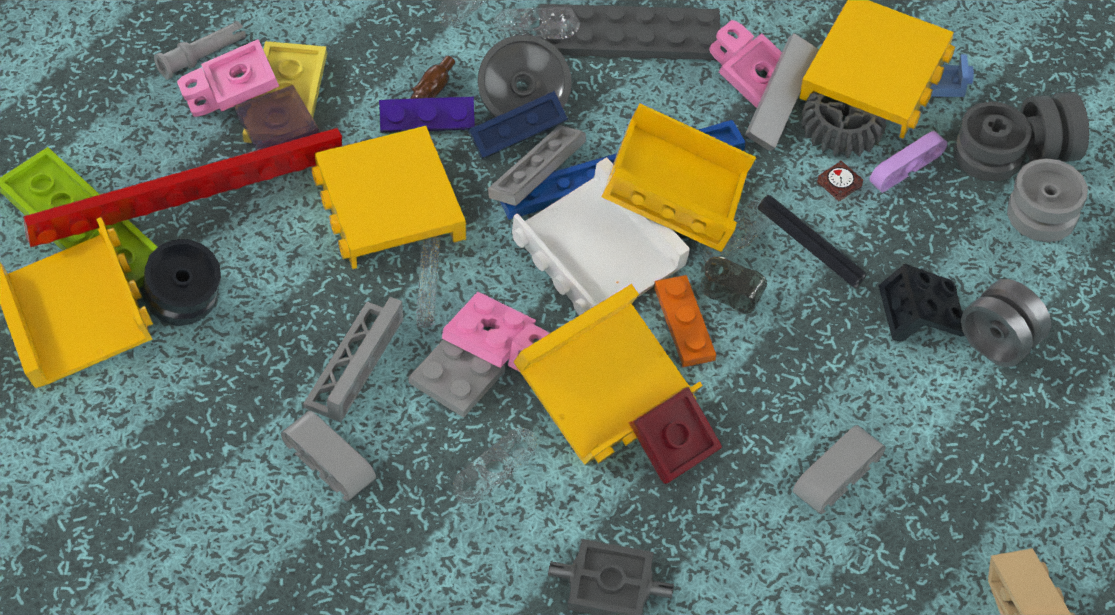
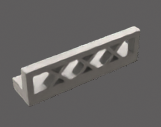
[303,297,403,423]

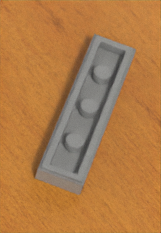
[745,33,819,151]
[488,125,586,206]

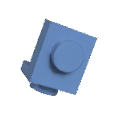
[930,54,974,97]

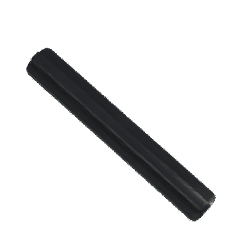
[758,195,867,288]

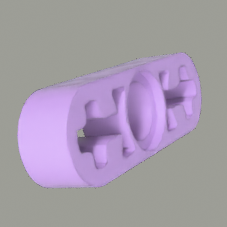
[869,131,947,193]

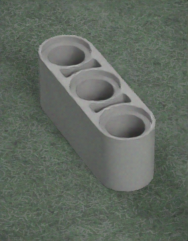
[281,411,376,501]
[793,425,886,515]

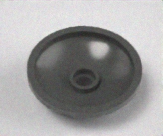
[477,35,571,117]

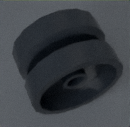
[143,239,221,326]

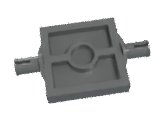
[548,539,674,615]

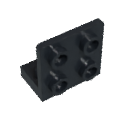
[878,264,965,341]

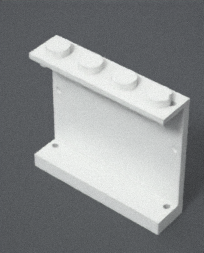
[512,157,690,315]

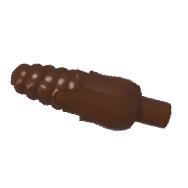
[410,55,455,99]

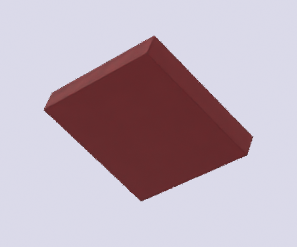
[629,387,723,484]

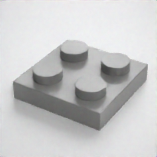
[409,339,505,418]

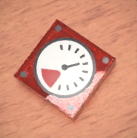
[817,161,863,201]

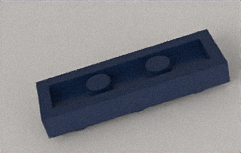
[468,91,568,159]

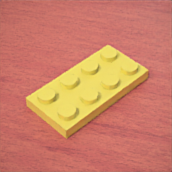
[243,41,327,145]

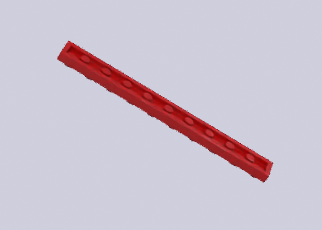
[23,128,342,248]

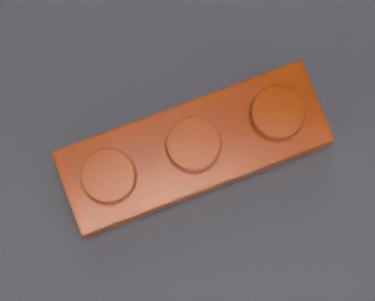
[654,275,716,367]

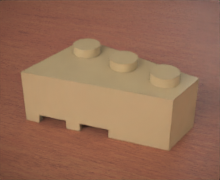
[988,548,1075,615]

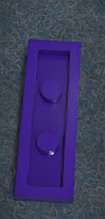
[379,96,475,133]

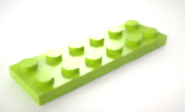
[0,147,157,288]

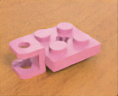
[709,20,782,108]
[177,39,279,117]
[442,292,550,372]

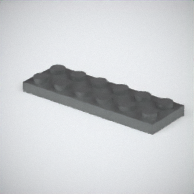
[539,4,721,60]

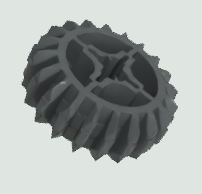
[801,92,886,158]

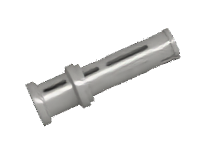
[154,21,246,80]

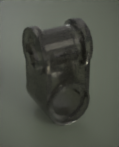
[700,256,767,314]

